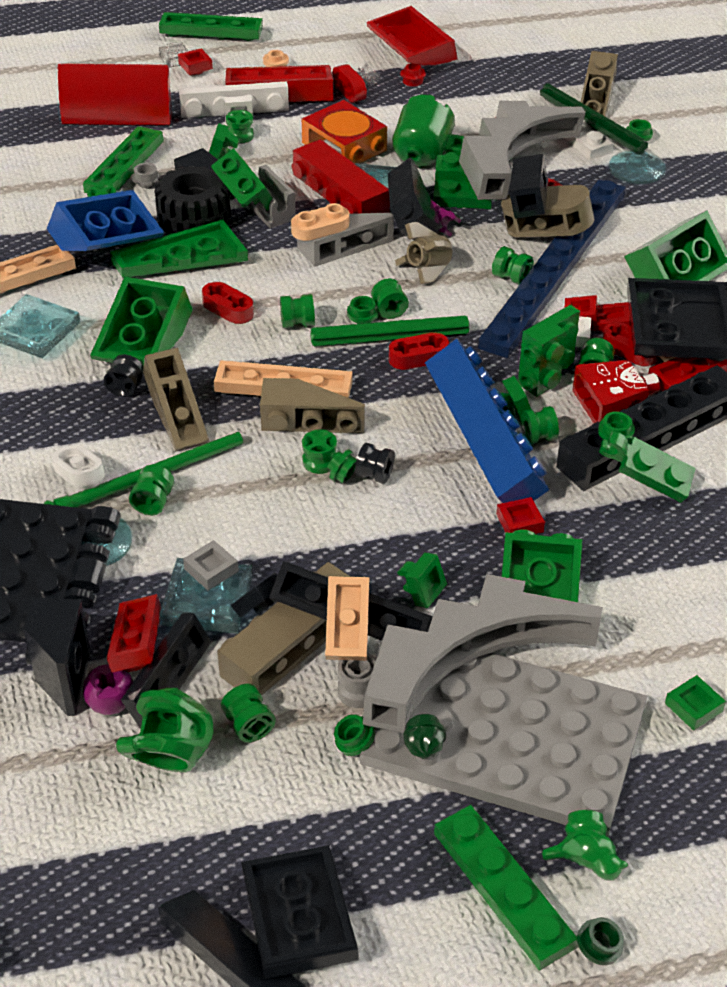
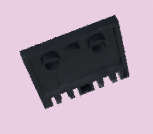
[627,278,727,361]
[0,499,121,643]

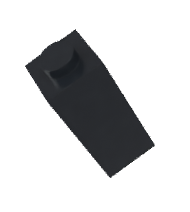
[509,154,548,219]

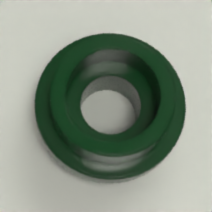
[577,917,624,965]

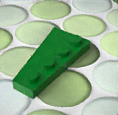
[110,220,248,278]

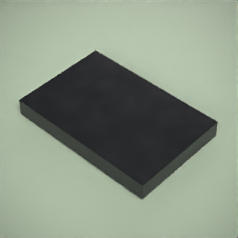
[241,845,359,979]

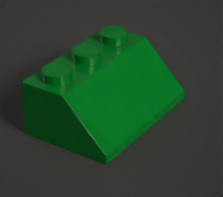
[624,210,727,281]

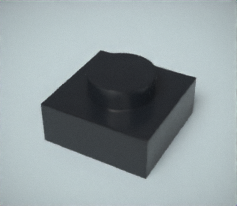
[231,572,278,618]

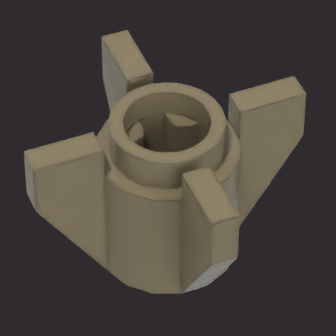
[395,222,453,284]

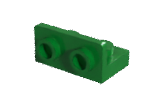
[211,148,273,211]

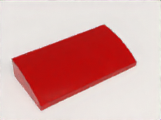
[366,6,458,65]
[58,64,173,125]
[225,65,333,102]

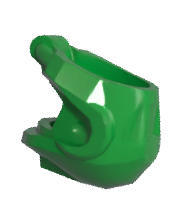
[116,688,214,772]

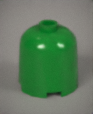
[392,94,455,168]

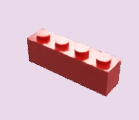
[292,139,390,214]

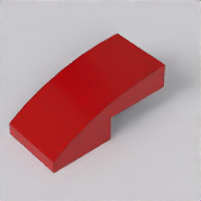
[564,295,631,332]

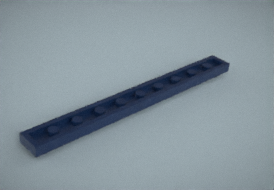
[478,180,626,358]

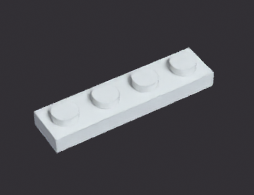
[179,81,289,118]

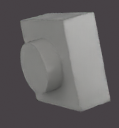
[183,540,239,591]

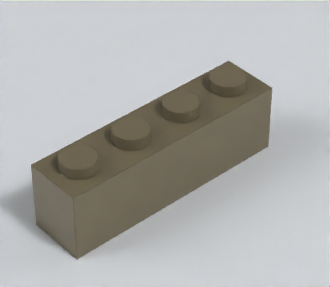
[217,562,350,695]

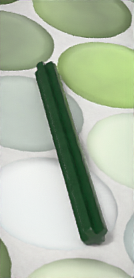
[540,83,648,155]

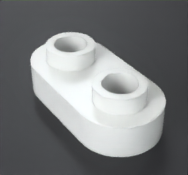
[51,445,105,489]

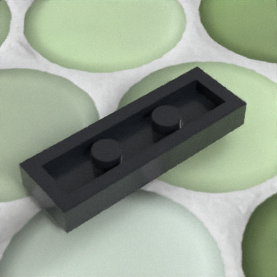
[121,613,211,729]

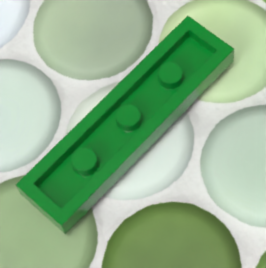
[159,12,263,41]
[83,126,164,193]
[434,805,578,971]

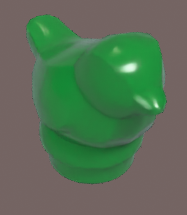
[542,810,628,881]

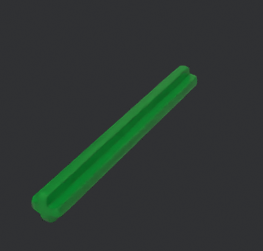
[310,315,470,347]

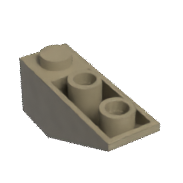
[580,51,618,117]
[260,378,365,433]

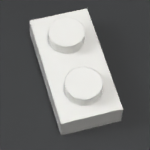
[563,120,614,160]

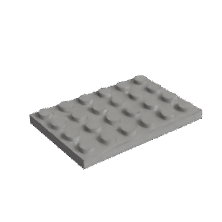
[360,653,647,836]

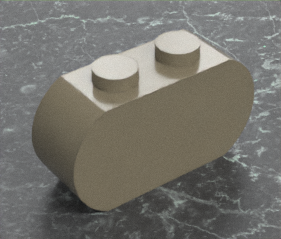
[501,185,594,238]

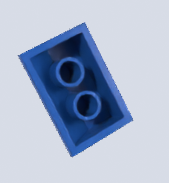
[47,190,164,251]

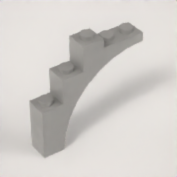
[459,101,585,200]
[363,574,603,733]

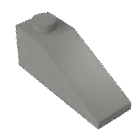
[297,213,394,267]

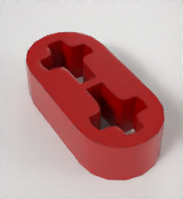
[332,64,367,103]
[202,282,254,324]
[602,322,659,366]
[388,333,449,370]

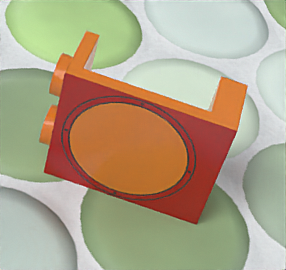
[301,100,387,165]

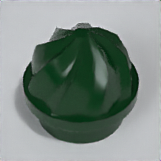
[403,714,446,759]

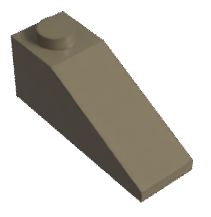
[143,348,209,451]

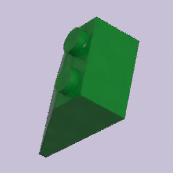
[90,276,193,367]

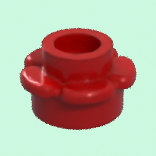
[400,63,426,87]

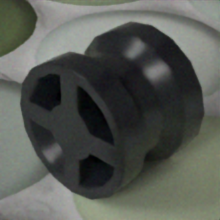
[103,354,144,397]
[355,442,395,484]

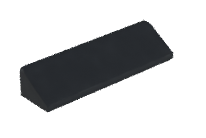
[269,561,433,641]
[158,890,306,987]

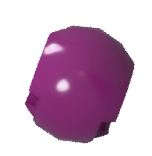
[82,664,134,715]

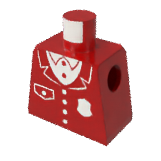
[572,360,660,423]

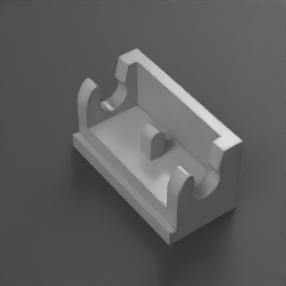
[247,165,296,228]

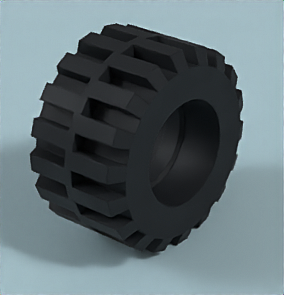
[154,166,231,234]

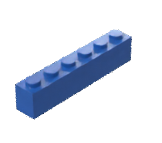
[425,339,550,503]

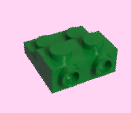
[433,152,492,209]
[518,305,580,397]
[501,530,582,602]

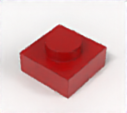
[178,48,213,75]
[496,497,545,534]

